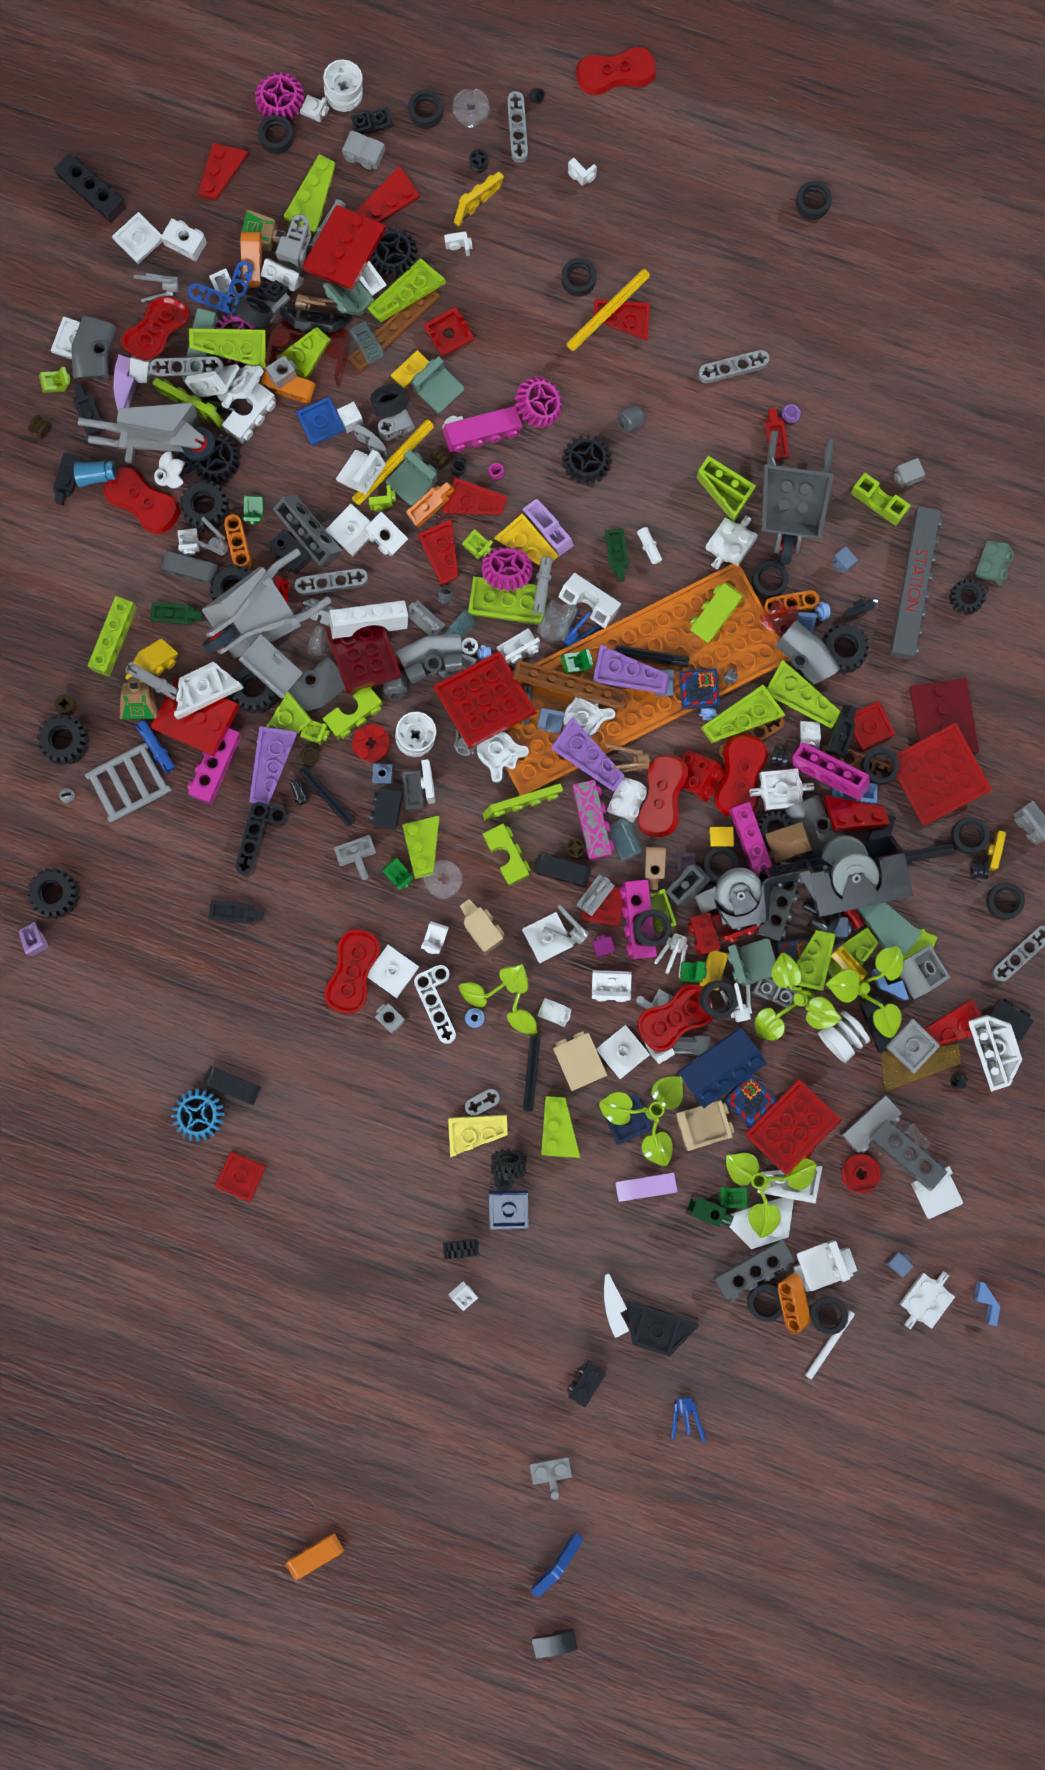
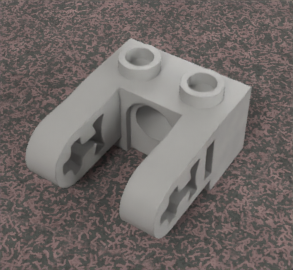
[276,215,312,275]

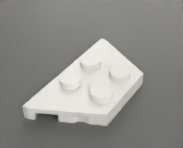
[174,662,243,720]
[730,1197,794,1249]

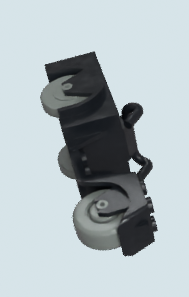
[714,835,913,933]

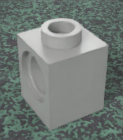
[266,356,297,389]
[894,458,926,489]
[375,1003,406,1034]

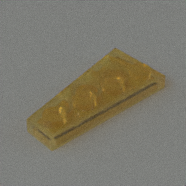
[881,1044,961,1091]

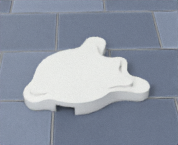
[563,697,615,737]
[477,732,529,783]

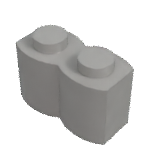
[342,131,386,170]

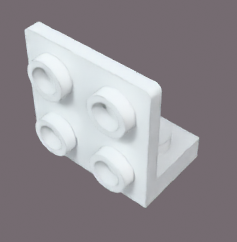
[184,364,239,397]
[336,450,386,494]
[496,628,540,667]
[911,1166,963,1219]
[796,1240,850,1291]

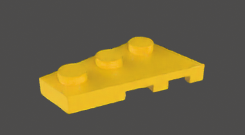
[454,172,504,227]
[494,514,559,566]

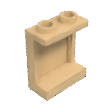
[553,1031,607,1091]
[675,1100,735,1151]

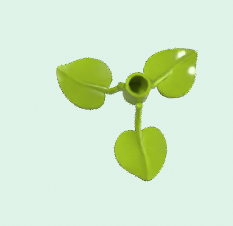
[826,946,904,1038]
[755,952,842,1040]
[458,964,537,1035]
[599,1076,683,1167]
[726,1153,817,1238]

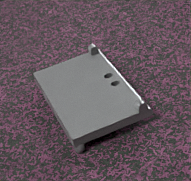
[239,634,302,698]

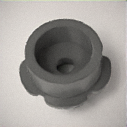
[435,587,454,604]
[722,667,738,686]

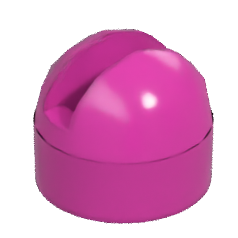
[489,463,504,480]

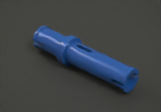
[135,720,176,774]

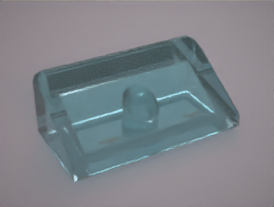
[443,610,476,641]
[609,818,643,861]

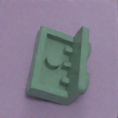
[975,540,1014,585]

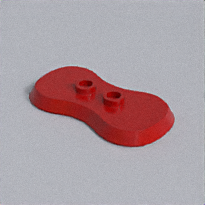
[576,47,657,95]
[121,296,190,360]
[103,466,181,534]
[714,734,768,817]
[638,755,688,837]
[324,929,380,1014]
[637,983,715,1052]

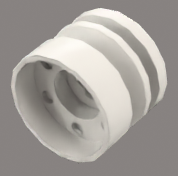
[323,59,363,112]
[395,712,436,757]
[818,1011,870,1063]

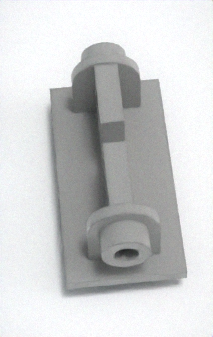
[301,599,336,626]
[407,600,445,636]
[576,874,615,916]

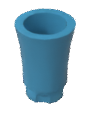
[74,461,117,488]

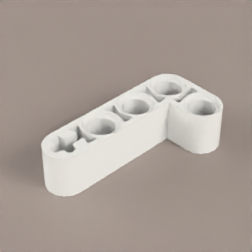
[414,965,456,1044]

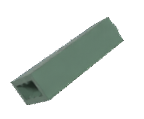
[182,308,220,388]
[856,902,922,956]

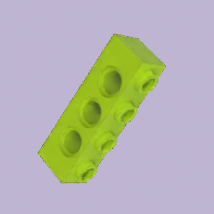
[88,596,137,677]

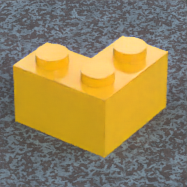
[125,638,178,689]

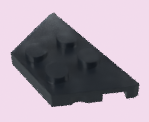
[279,306,351,334]
[626,1300,699,1357]

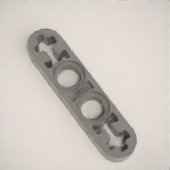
[507,91,528,163]
[698,350,769,383]
[149,357,224,377]
[295,568,368,596]
[992,926,1045,982]

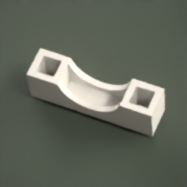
[329,600,408,639]

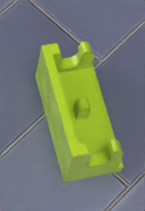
[650,889,677,933]

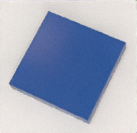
[296,397,346,447]

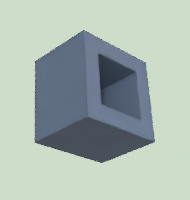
[832,546,858,574]
[372,764,393,786]
[830,918,851,939]
[885,1252,913,1278]

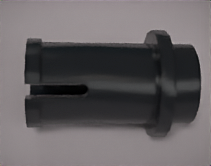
[290,780,309,806]

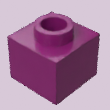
[592,935,616,958]

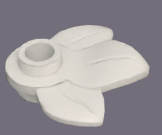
[154,451,185,488]

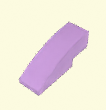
[114,354,137,410]
[522,499,574,557]
[615,1172,677,1202]

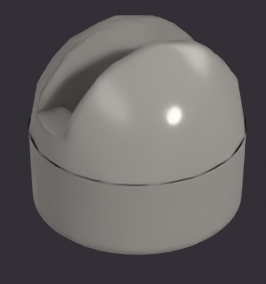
[59,788,75,804]

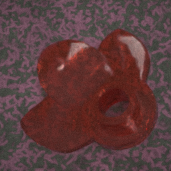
[760,600,798,637]

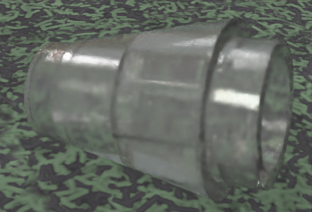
[306,626,325,656]

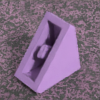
[18,921,49,957]

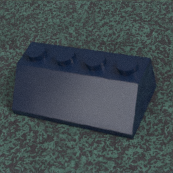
[677,1027,767,1109]

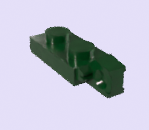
[605,528,629,582]
[150,602,205,625]

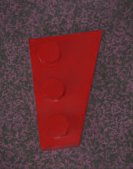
[198,143,249,201]
[442,478,508,515]
[824,795,890,832]

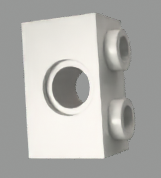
[161,219,207,261]
[363,512,408,556]

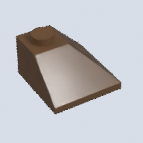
[765,822,813,864]

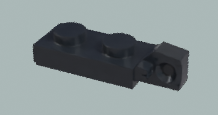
[73,384,105,437]
[53,452,83,506]
[827,705,857,759]
[209,900,264,924]

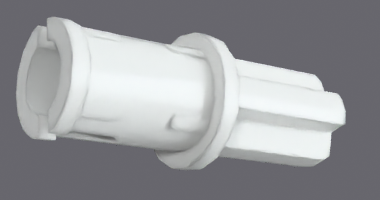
[637,527,662,564]

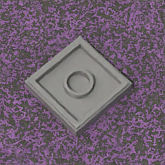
[885,1018,940,1074]

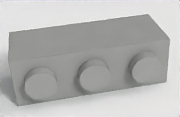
[841,1096,902,1153]

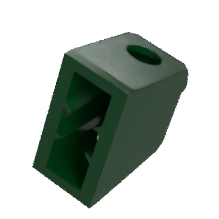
[685,1195,734,1227]

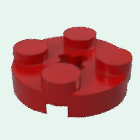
[352,724,391,763]
[841,1154,881,1193]

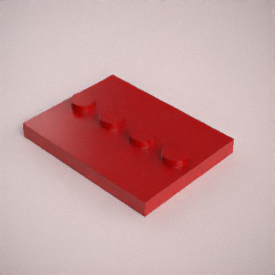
[302,205,386,291]
[150,678,240,757]
[745,1080,842,1176]

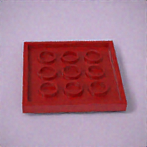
[433,651,536,749]
[887,723,992,826]

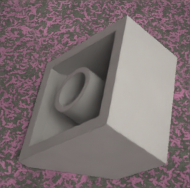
[900,945,950,999]

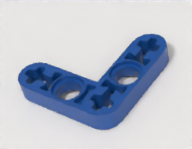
[188,261,253,315]
[530,1532,584,1598]

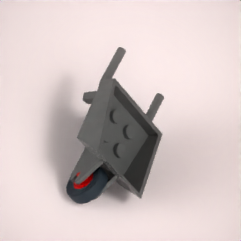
[761,431,834,564]

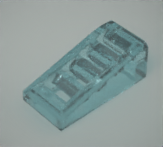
[349,321,384,364]

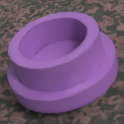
[782,404,801,423]

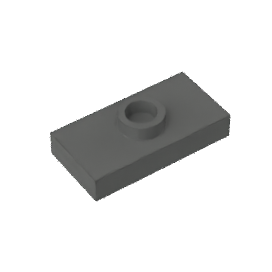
[402,770,424,810]

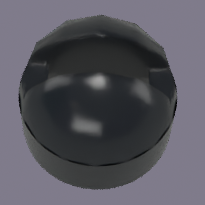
[529,88,545,104]
[451,459,466,476]
[950,1073,968,1089]

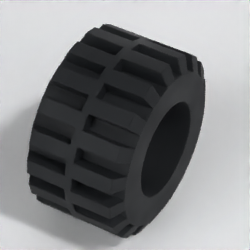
[179,480,230,532]
[209,564,251,601]
[822,623,870,674]
[231,665,278,714]
[37,714,89,765]
[27,868,80,918]

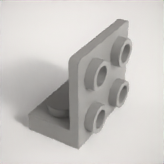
[1013,801,1045,845]

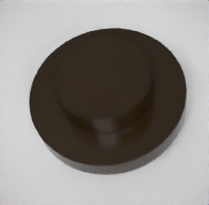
[300,746,320,766]

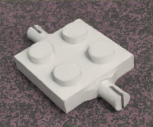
[217,364,264,408]
[705,516,758,569]
[749,769,814,811]
[899,1271,955,1330]

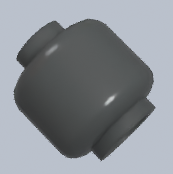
[617,405,646,433]
[383,673,408,700]

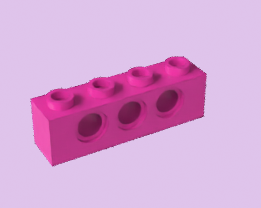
[187,728,242,805]
[792,742,870,801]
[729,802,773,876]
[620,880,657,959]

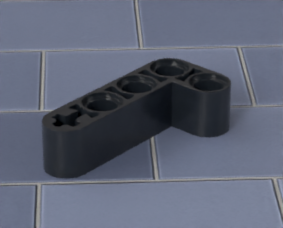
[236,802,288,877]

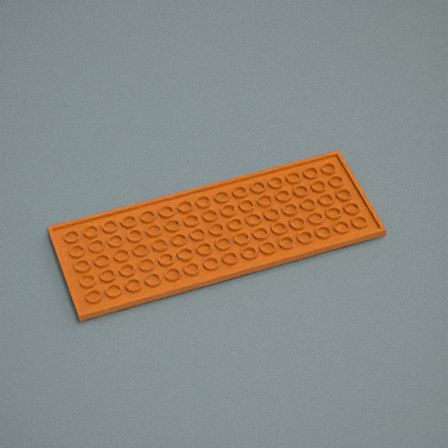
[503,564,791,796]

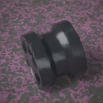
[469,149,488,173]
[174,452,194,474]
[770,746,790,768]
[970,860,989,880]
[494,1176,514,1191]

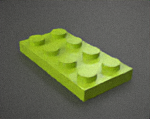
[468,576,548,625]

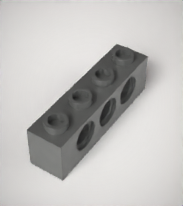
[272,494,343,566]
[756,861,803,942]
[869,1120,948,1191]
[714,1239,795,1301]

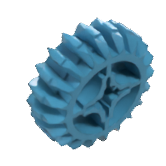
[171,1089,225,1142]

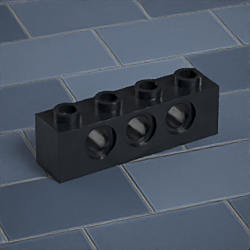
[54,153,126,223]

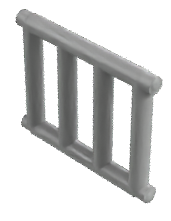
[85,742,172,823]

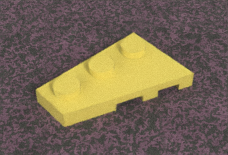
[448,1115,508,1157]

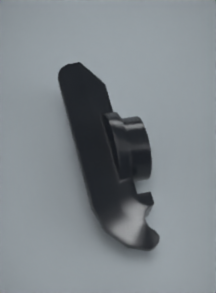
[844,598,878,618]

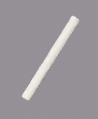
[805,1310,855,1380]

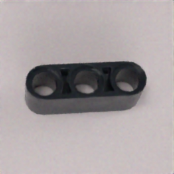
[533,854,592,887]
[859,994,895,1053]
[202,1066,261,1105]

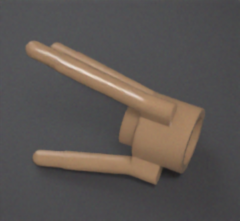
[295,294,336,310]
[604,744,649,773]

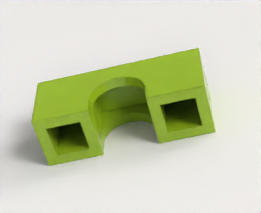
[850,473,911,526]
[323,687,383,740]
[483,824,531,887]

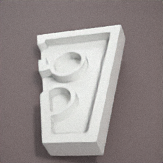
[757,1166,822,1204]

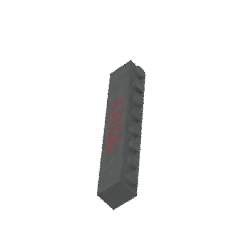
[889,506,943,660]

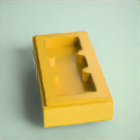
[391,350,429,390]
[987,830,1006,871]
[831,946,868,984]
[699,950,728,991]

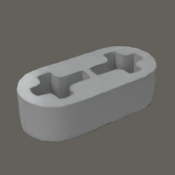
[465,1089,500,1116]

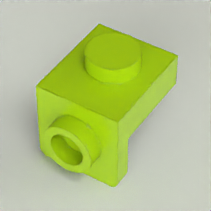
[39,367,70,393]
[369,485,396,512]
[461,529,493,559]
[300,721,330,745]

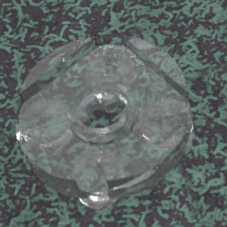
[453,89,490,128]
[424,860,463,899]

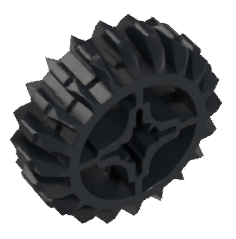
[370,227,418,278]
[192,433,242,484]
[562,434,612,486]

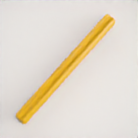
[567,269,650,351]
[352,419,434,505]

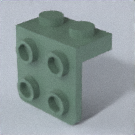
[323,280,375,316]
[412,356,464,414]
[386,450,438,506]
[727,939,776,986]

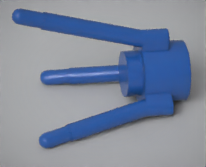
[559,609,602,646]
[671,1398,706,1442]

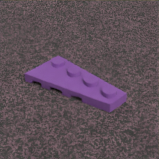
[593,644,670,695]
[550,717,624,792]
[249,726,298,804]

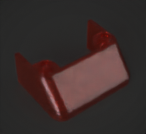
[264,319,351,387]

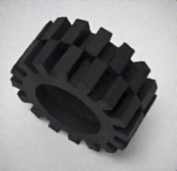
[949,578,986,615]
[758,811,792,846]
[491,1149,527,1180]
[443,1239,479,1259]

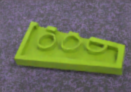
[284,154,336,235]
[367,258,446,322]
[189,328,266,369]
[152,378,224,431]
[767,659,841,729]
[701,685,785,743]
[482,784,563,821]

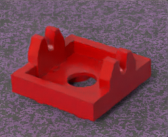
[423,307,474,358]

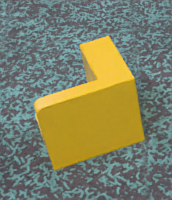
[709,827,734,848]

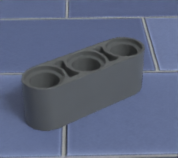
[160,551,218,585]

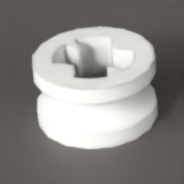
[461,638,478,656]

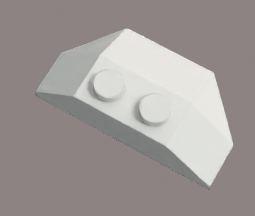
[968,1015,1022,1091]

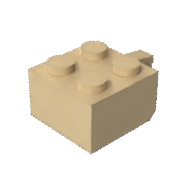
[460,900,505,955]

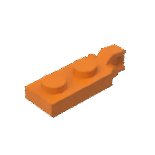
[406,482,455,528]

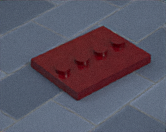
[325,625,402,694]
[909,678,979,754]

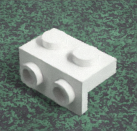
[260,258,304,291]
[606,777,648,823]
[592,970,632,1002]

